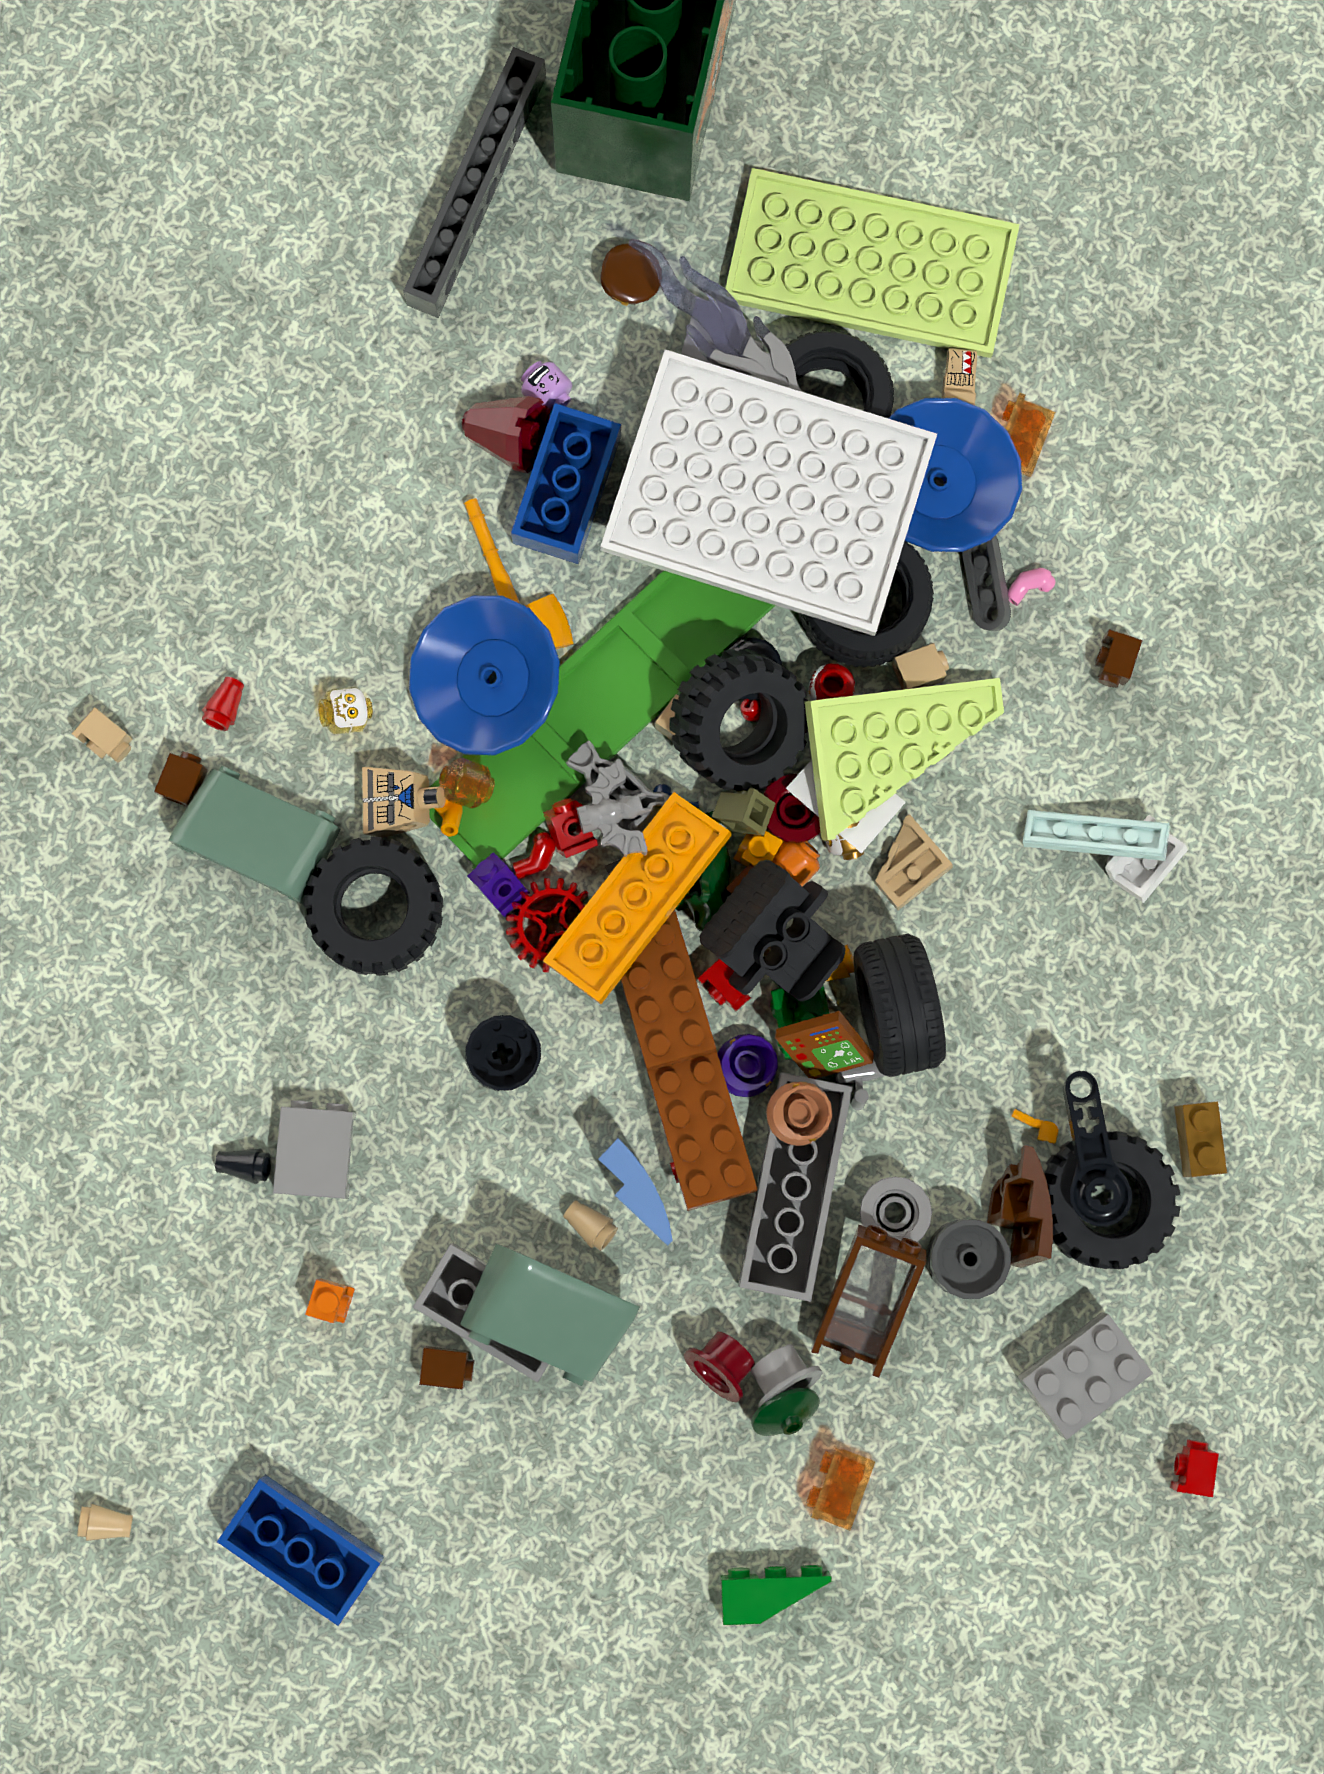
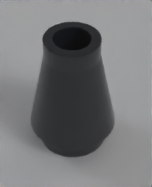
[215,1148,271,1184]

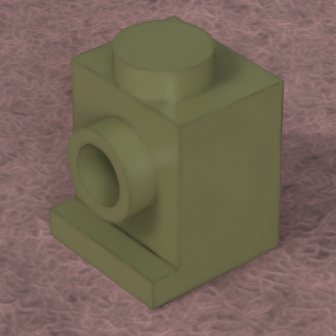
[711,788,776,836]

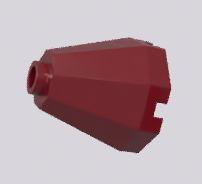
[462,396,550,474]

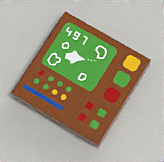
[775,1011,874,1079]

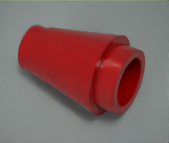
[202,677,244,731]

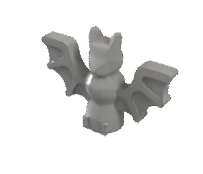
[576,759,651,857]

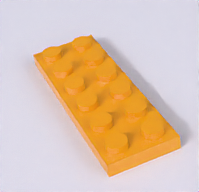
[543,792,731,1005]

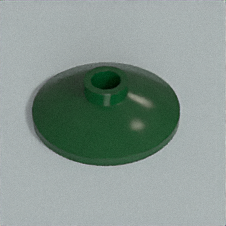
[751,1388,820,1436]

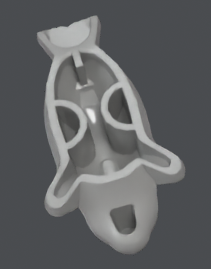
[566,740,670,832]

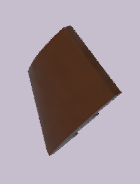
[987,1145,1053,1268]

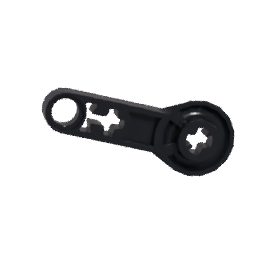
[1063,1071,1132,1226]

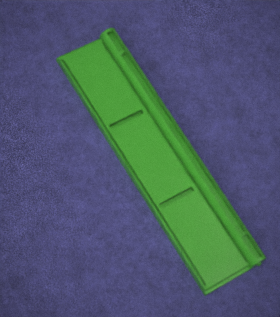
[429,571,776,870]

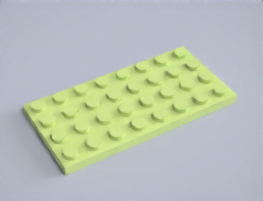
[723,168,1020,358]

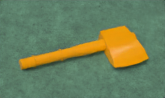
[464,498,573,650]

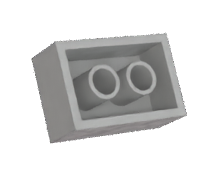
[1017,1312,1153,1440]

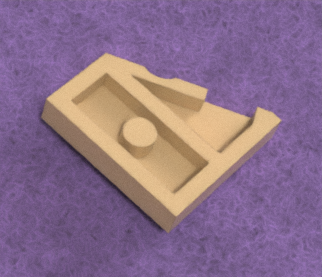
[875,814,953,911]

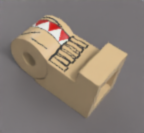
[942,348,977,405]

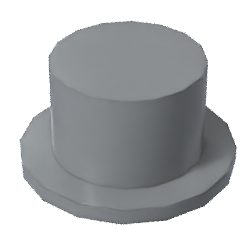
[860,1176,932,1242]
[750,1345,823,1407]

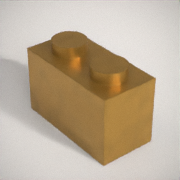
[1174,1101,1227,1177]

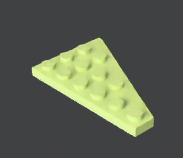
[805,678,1004,840]

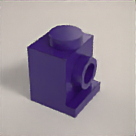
[467,852,530,917]

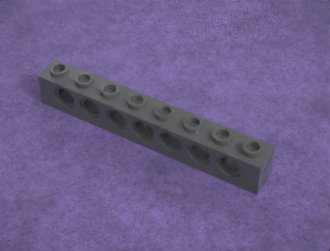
[403,47,546,318]

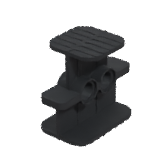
[699,860,846,1001]

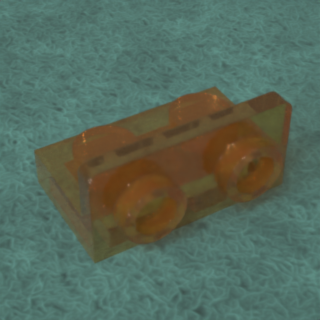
[1001,392,1056,477]
[806,1445,875,1531]

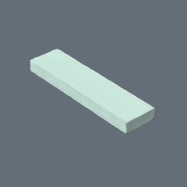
[1022,810,1170,861]

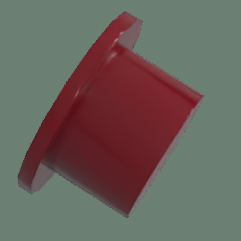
[764,774,821,843]
[683,1331,755,1403]

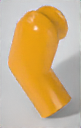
[434,786,463,837]

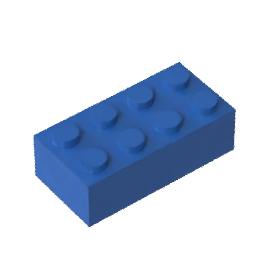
[511,403,621,564]
[217,1474,384,1626]

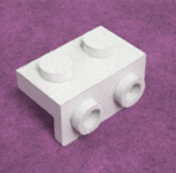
[1105,815,1188,903]

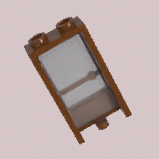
[811,1224,926,1378]

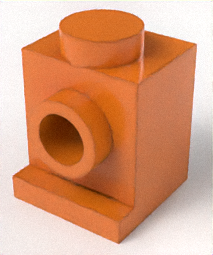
[305,1278,355,1323]

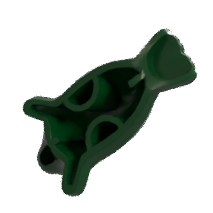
[675,811,731,932]

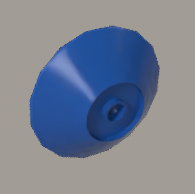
[888,398,1022,552]
[409,595,560,755]

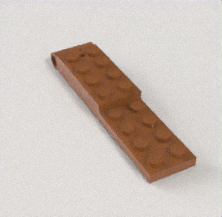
[621,910,757,1211]

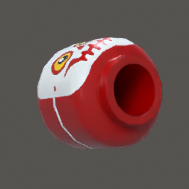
[808,663,855,701]

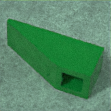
[720,1565,832,1625]

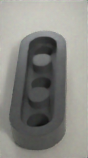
[962,535,1011,631]

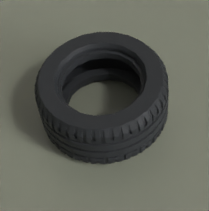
[785,330,894,418]
[798,541,934,667]
[853,933,946,1077]

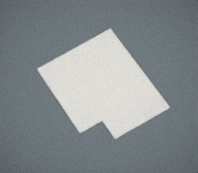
[786,760,906,853]

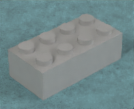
[413,1243,549,1382]

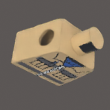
[362,767,446,838]

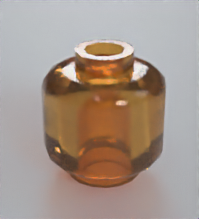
[439,758,495,809]

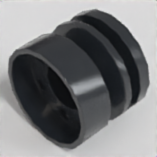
[465,1015,541,1091]

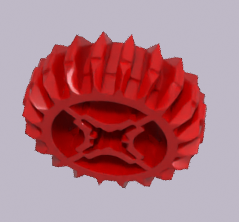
[506,878,589,973]

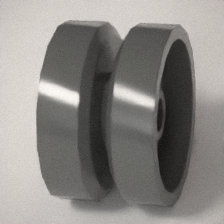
[926,1219,1011,1299]

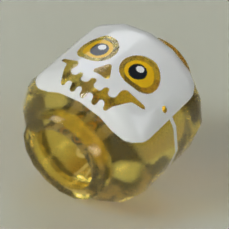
[318,687,373,734]

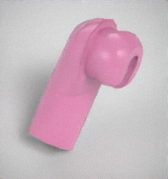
[1008,568,1056,606]

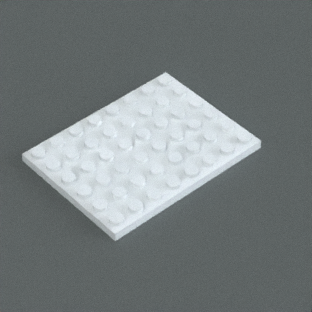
[600,350,937,636]

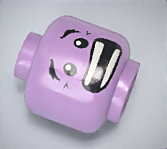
[521,361,572,411]

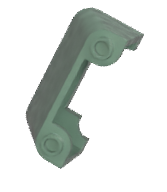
[168,766,341,905]
[460,1243,640,1386]

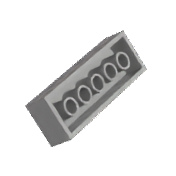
[738,1073,852,1302]

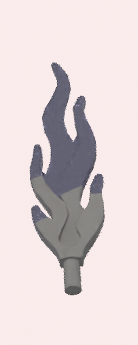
[629,239,802,392]

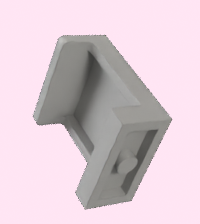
[273,1100,356,1199]

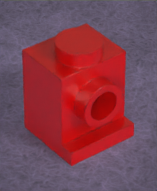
[543,799,598,858]
[697,959,751,1012]
[1170,1439,1219,1497]

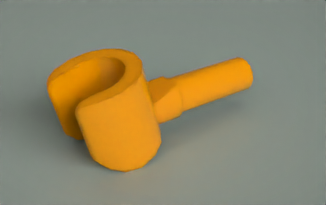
[1011,1109,1059,1144]

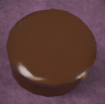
[601,243,662,306]

